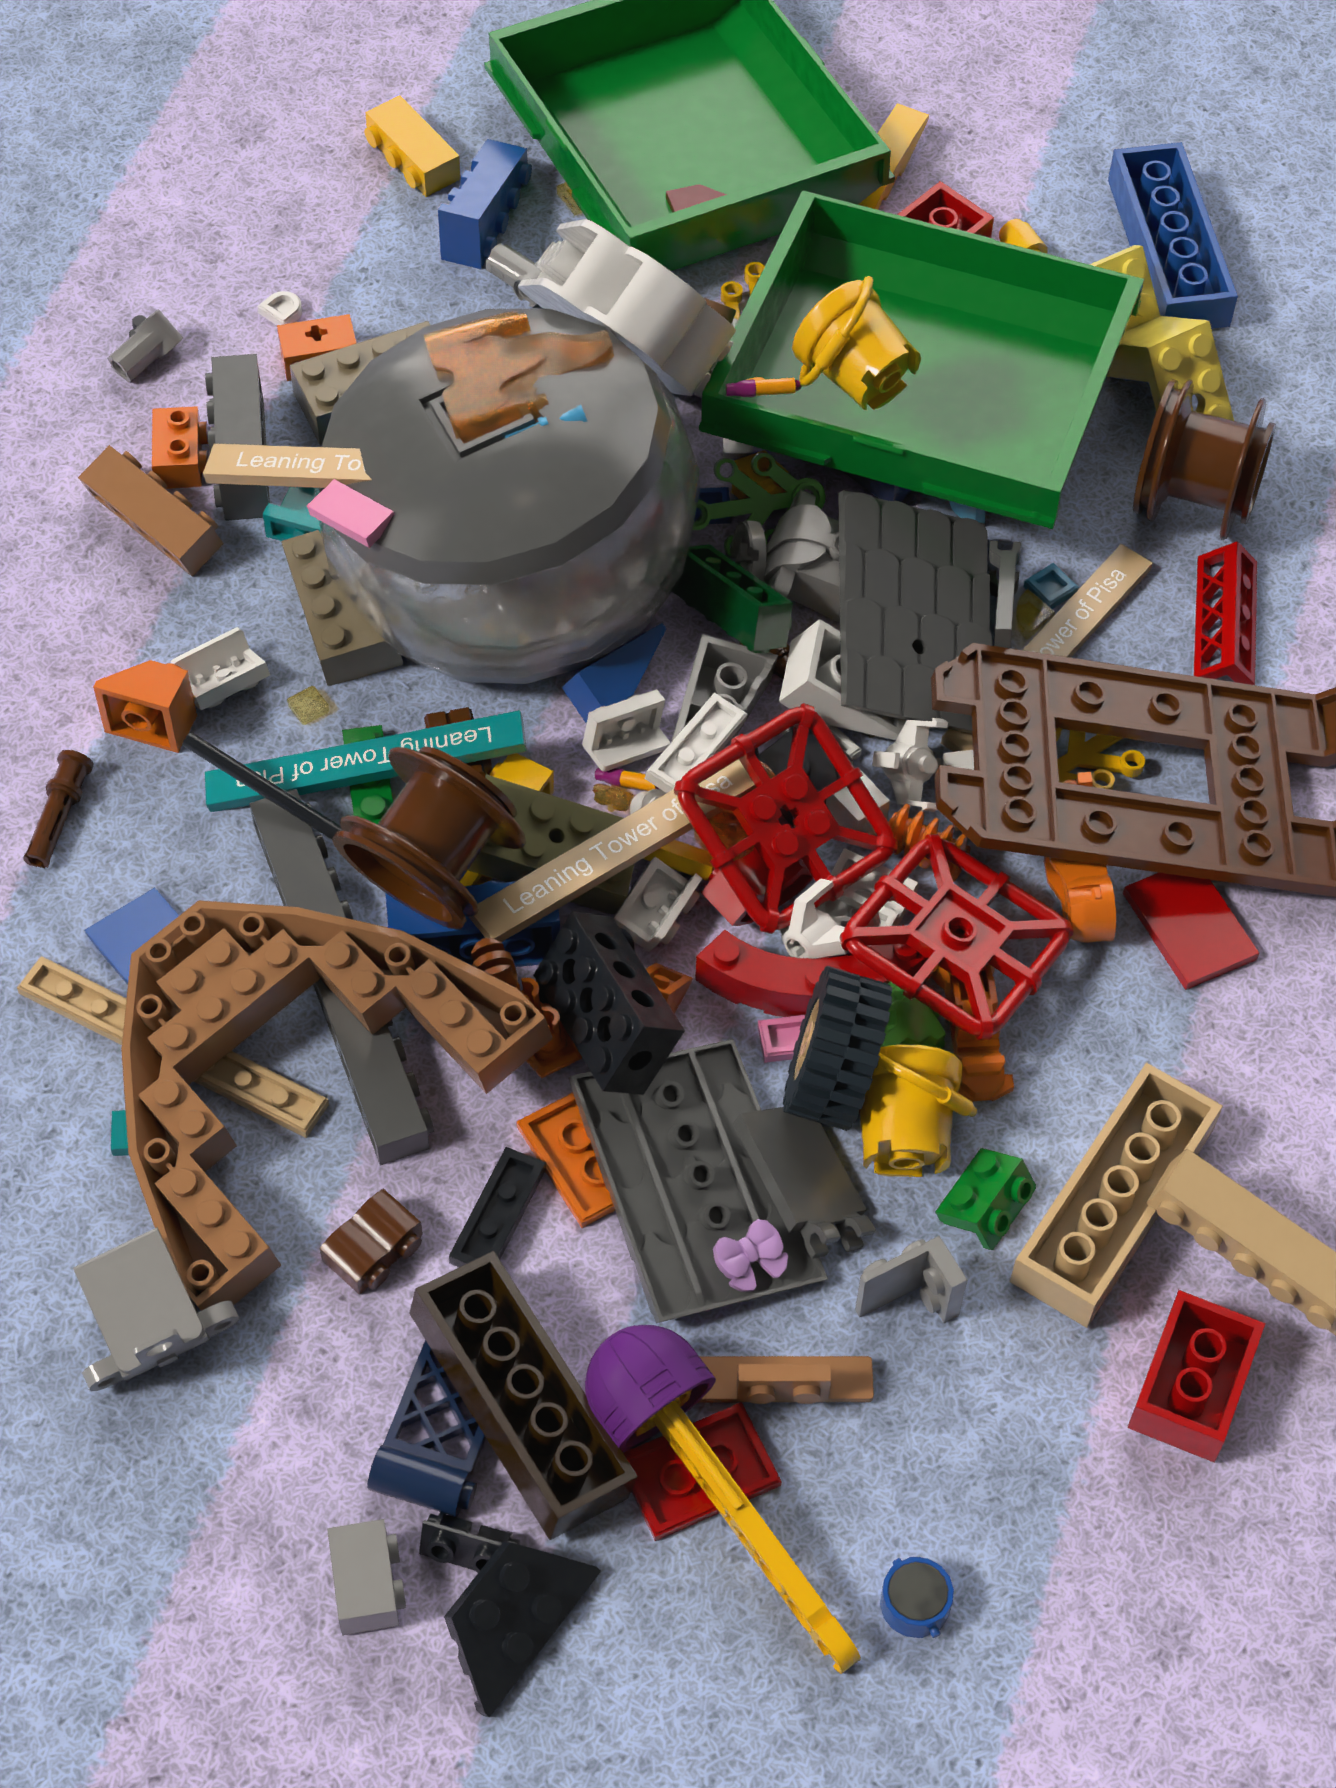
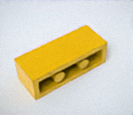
[364,95,461,197]

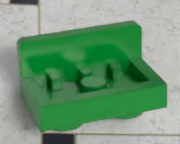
[935,1148,1036,1250]

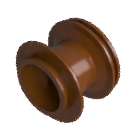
[1133,379,1276,540]
[332,747,526,930]

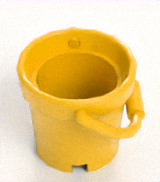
[792,276,921,410]
[859,1045,977,1177]

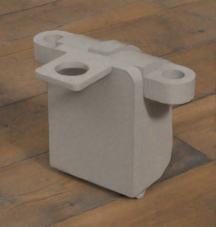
[763,489,840,623]
[73,1227,240,1391]

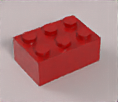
[1127,1290,1266,1463]

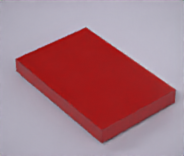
[1123,873,1259,990]
[623,1402,782,1541]

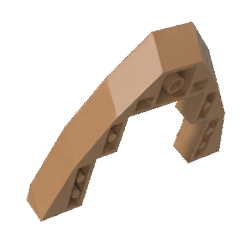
[121,900,553,1311]

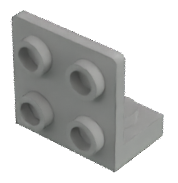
[855,1236,968,1323]

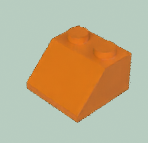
[93,660,197,753]

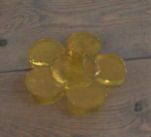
[593,784,635,812]

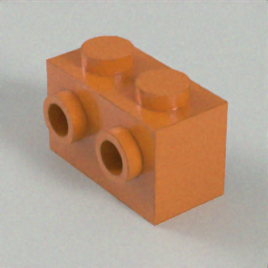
[152,406,209,489]

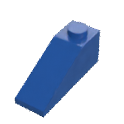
[562,623,667,724]

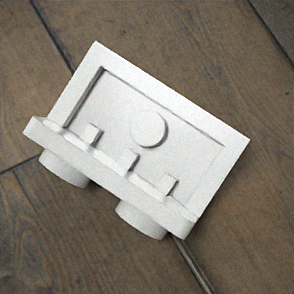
[171,627,270,710]
[582,689,670,772]
[613,857,702,952]

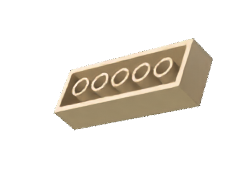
[1009,1062,1223,1328]

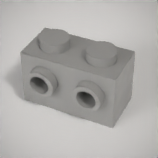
[327,1519,406,1636]

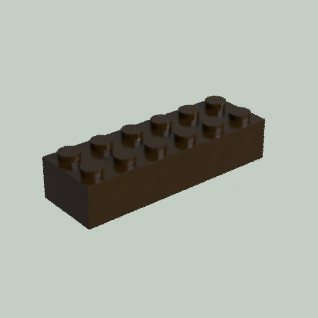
[409,1251,638,1540]

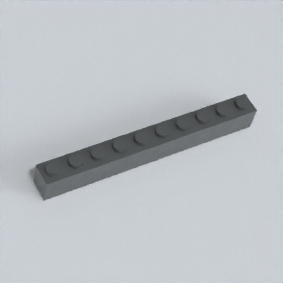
[249,789,434,1165]

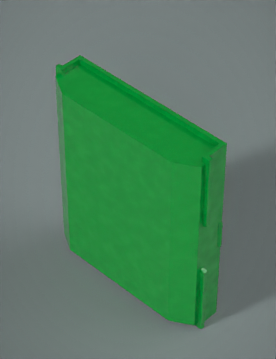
[484,0,895,271]
[699,190,1144,529]

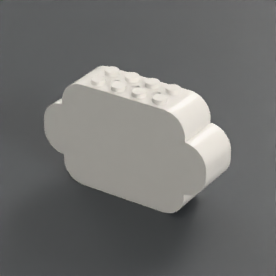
[518,219,736,396]

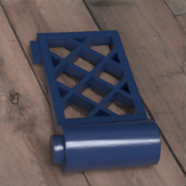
[367,1340,486,1517]

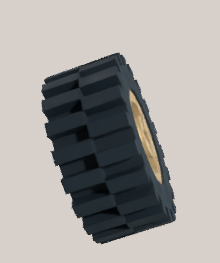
[783,966,892,1131]

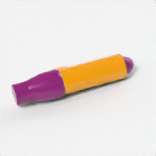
[725,377,802,397]
[595,768,659,791]

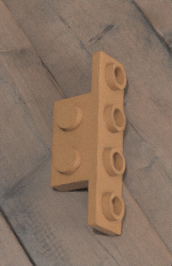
[698,1356,874,1404]

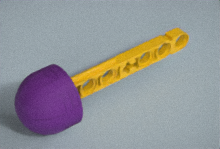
[585,1325,861,1674]

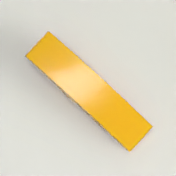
[858,103,929,210]

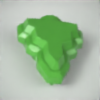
[881,982,946,1049]

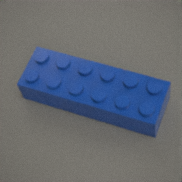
[1108,142,1238,329]

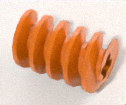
[889,803,971,882]

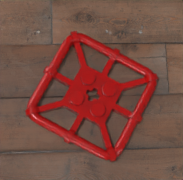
[674,703,899,934]
[839,834,1074,1040]

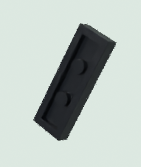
[449,1147,546,1267]

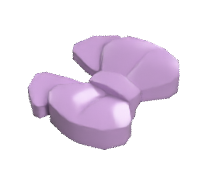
[713,1219,788,1292]

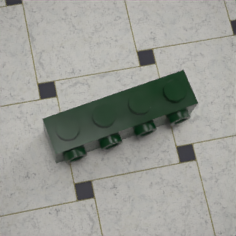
[672,544,793,654]

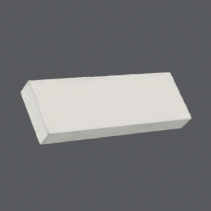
[645,692,748,793]

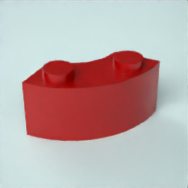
[701,847,814,926]

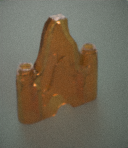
[423,311,614,444]

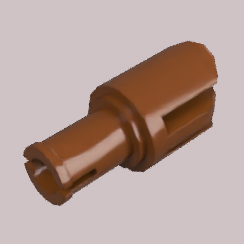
[471,938,518,988]

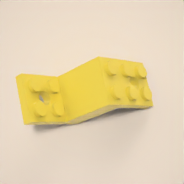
[1089,245,1234,421]

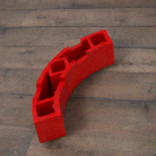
[695,925,928,1017]

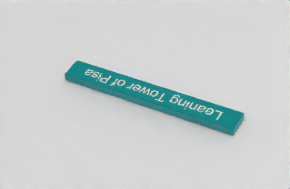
[205,710,527,812]

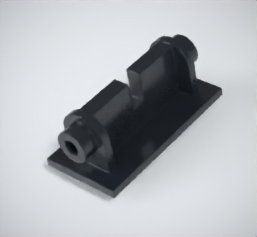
[419,1512,520,1573]

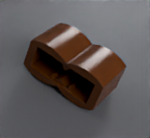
[319,1188,423,1295]

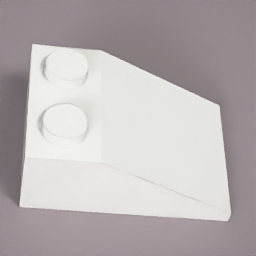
[779,619,905,740]

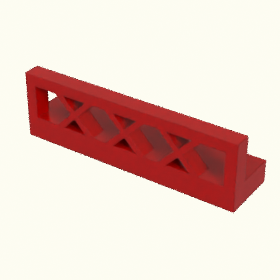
[1194,541,1257,685]

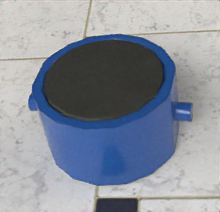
[880,1557,954,1638]

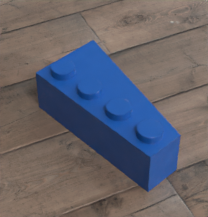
[438,139,532,269]

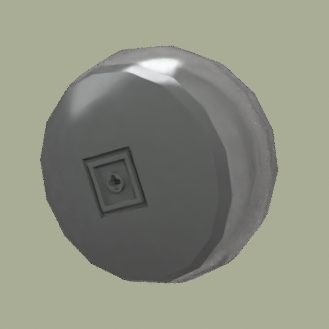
[314,309,700,684]

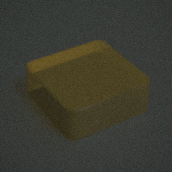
[287,686,329,725]

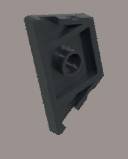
[444,1542,601,1717]

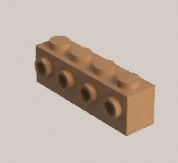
[78,445,224,577]

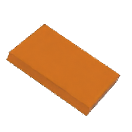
[516,1092,615,1228]

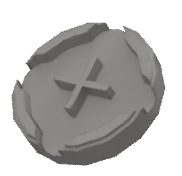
[730,520,766,581]

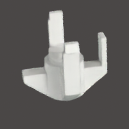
[872,718,948,812]
[779,879,881,959]

